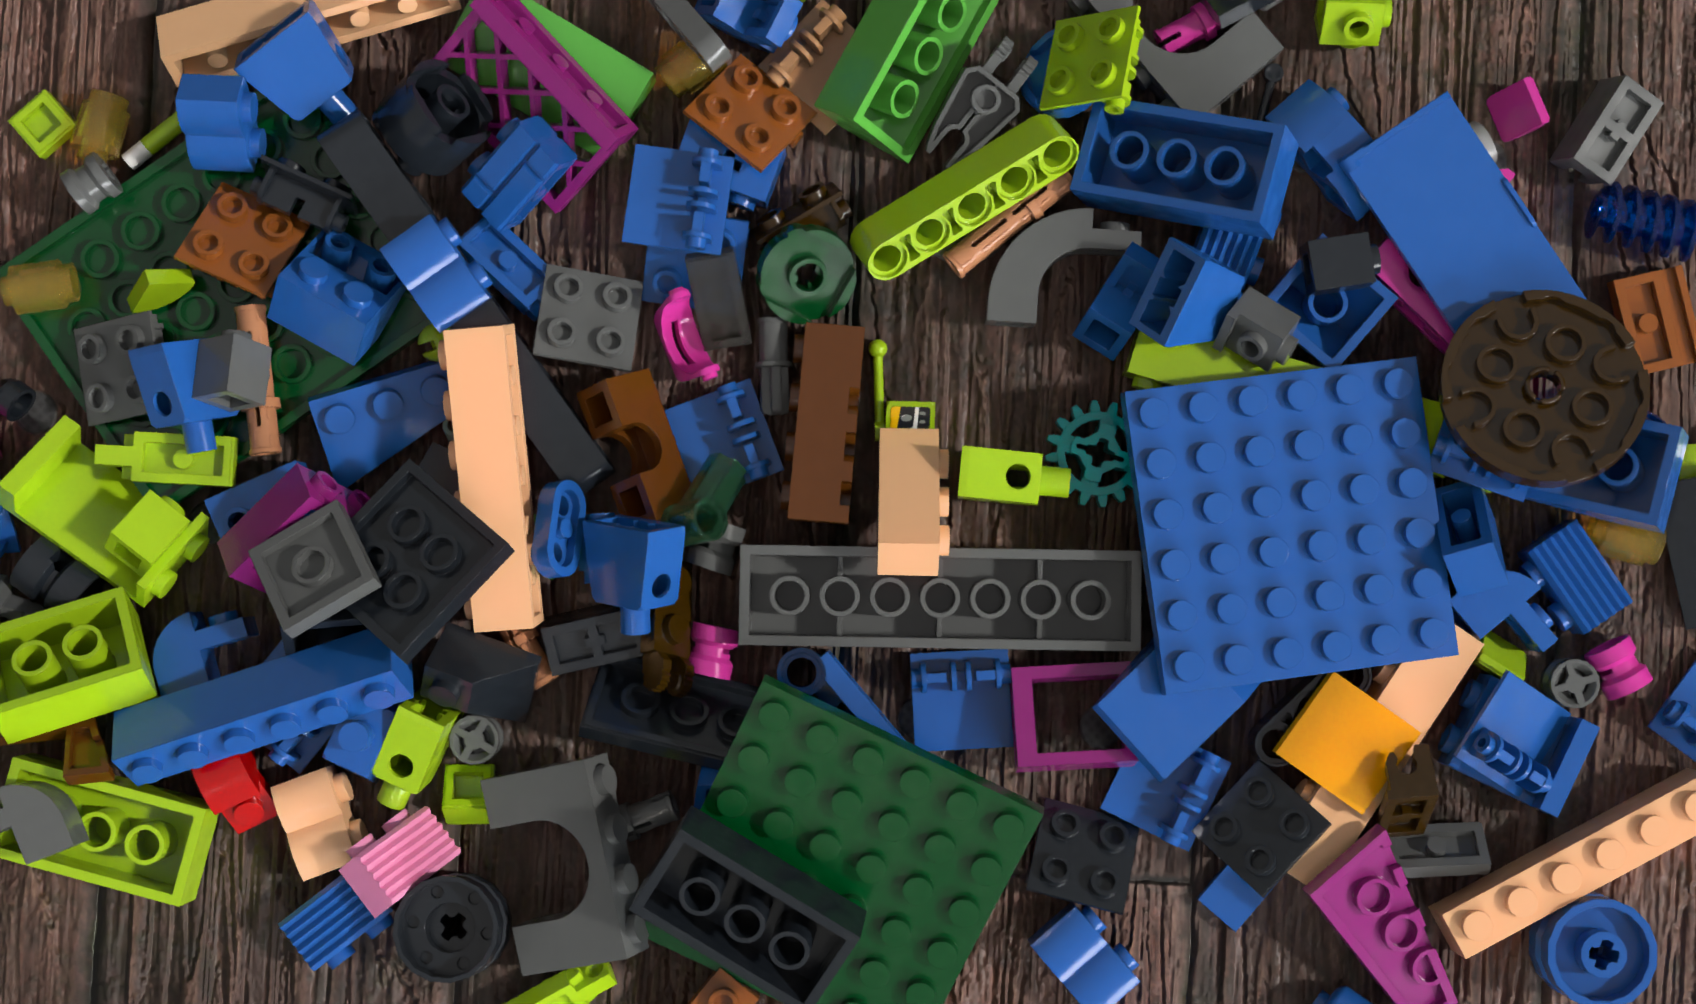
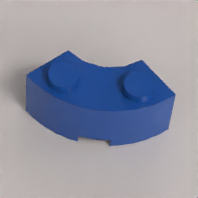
[1265,79,1374,221]

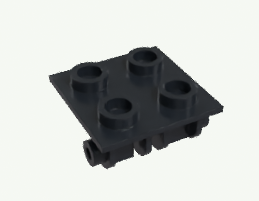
[1191,759,1332,898]
[1024,797,1139,915]

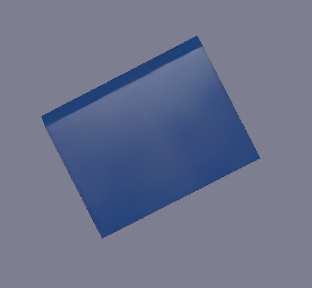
[1267,233,1398,367]

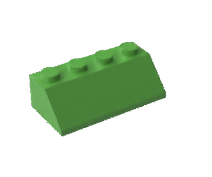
[814,0,999,164]

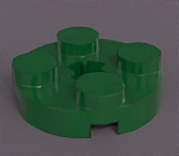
[755,223,856,324]

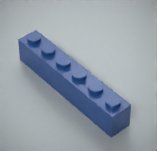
[111,629,414,786]

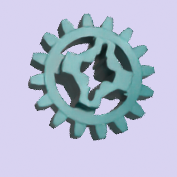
[1044,400,1133,508]

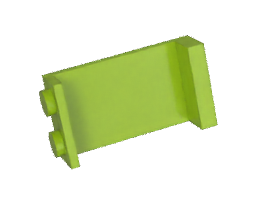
[0,415,210,608]

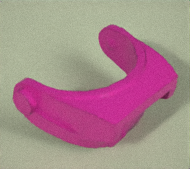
[654,286,720,382]

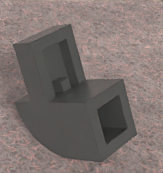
[0,780,90,865]

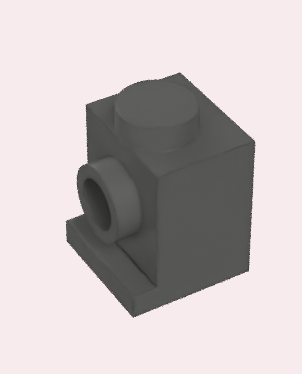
[1212,286,1301,372]

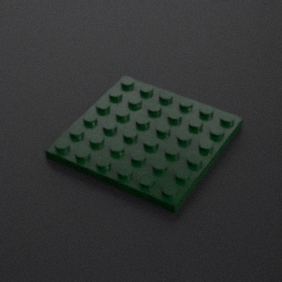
[645,674,1044,1004]

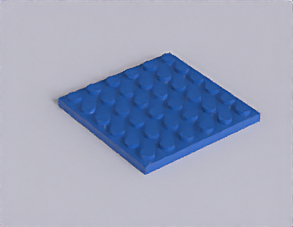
[1120,356,1459,695]

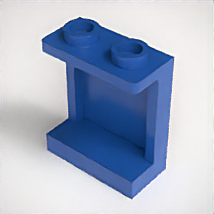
[1437,673,1600,818]

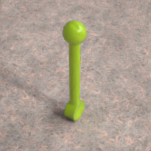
[868,339,888,441]

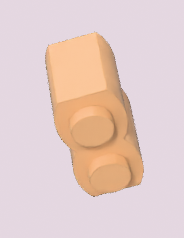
[270,765,368,881]

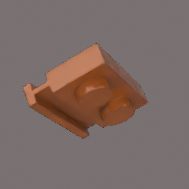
[1607,265,1696,374]

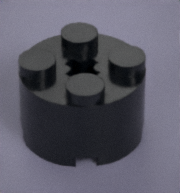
[372,59,493,176]

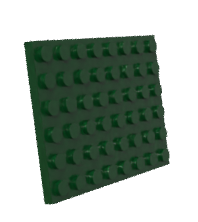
[0,89,431,504]

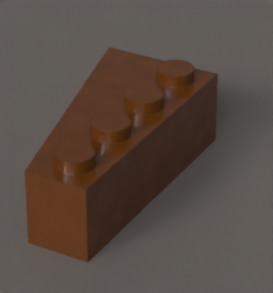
[780,322,865,526]

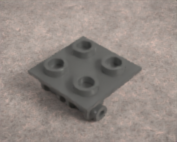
[532,264,643,372]
[74,310,164,427]

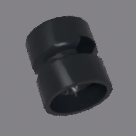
[9,536,107,610]

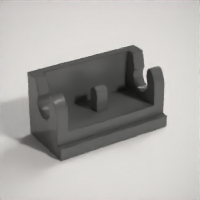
[1549,75,1664,186]

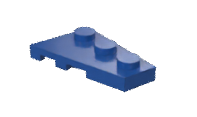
[308,361,449,488]

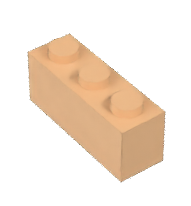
[877,428,950,576]

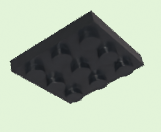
[345,458,515,664]

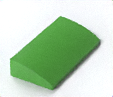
[447,0,657,163]

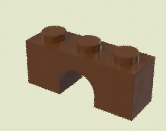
[576,368,699,522]

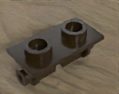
[750,181,853,252]

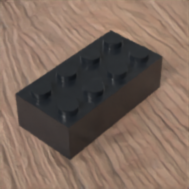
[629,805,867,1004]

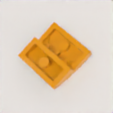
[1272,672,1421,815]

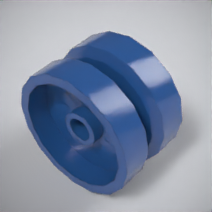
[1529,891,1657,1004]

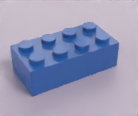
[1070,101,1299,239]

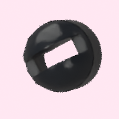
[0,378,36,422]

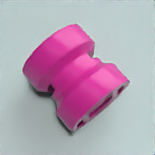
[688,621,739,680]
[1584,634,1653,701]

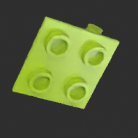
[1039,5,1144,115]

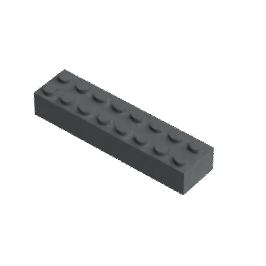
[738,545,1142,651]

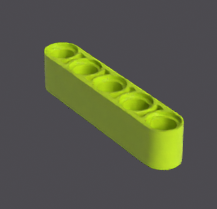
[850,114,1079,280]

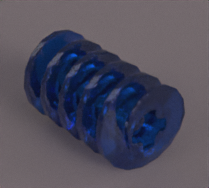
[1584,181,1696,262]

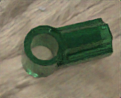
[661,452,746,547]

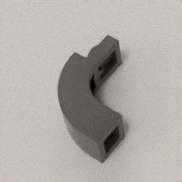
[984,208,1142,329]

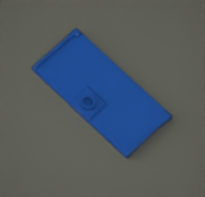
[1338,91,1587,334]

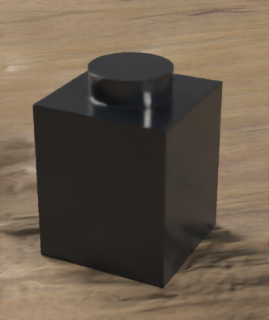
[1299,232,1381,297]

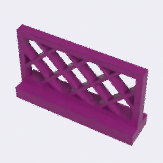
[433,0,639,214]

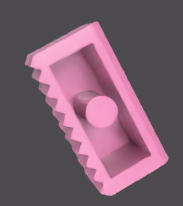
[338,806,461,918]

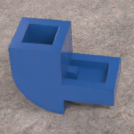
[694,0,803,54]
[1072,242,1160,361]
[1450,570,1558,652]
[153,610,260,696]

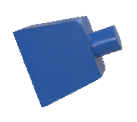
[234,0,358,125]
[1129,237,1245,347]
[128,338,240,454]
[583,514,685,635]
[322,701,404,784]

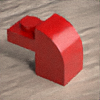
[191,749,278,834]

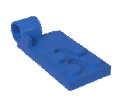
[777,647,906,741]

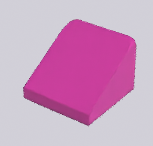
[1486,76,1550,142]

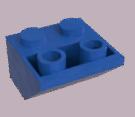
[267,231,407,366]

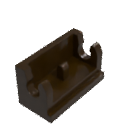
[1374,744,1439,837]

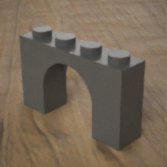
[1065,0,1284,113]
[480,752,649,976]

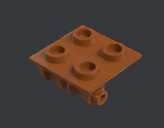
[683,54,818,173]
[174,182,310,300]

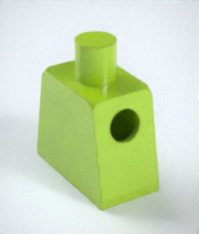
[958,445,1071,506]
[372,688,465,810]

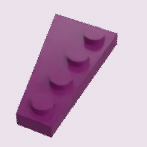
[1302,823,1458,1004]

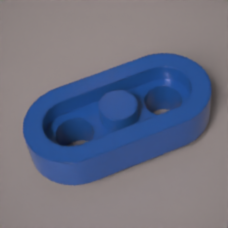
[531,480,586,579]

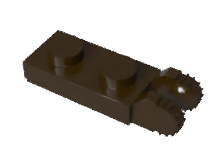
[640,561,694,698]

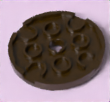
[1438,290,1650,488]

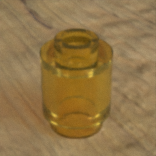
[654,40,728,99]
[69,89,131,163]
[0,259,80,315]
[1586,517,1666,566]

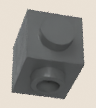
[192,329,272,412]

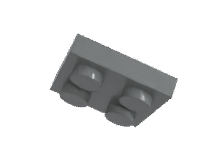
[248,499,382,639]

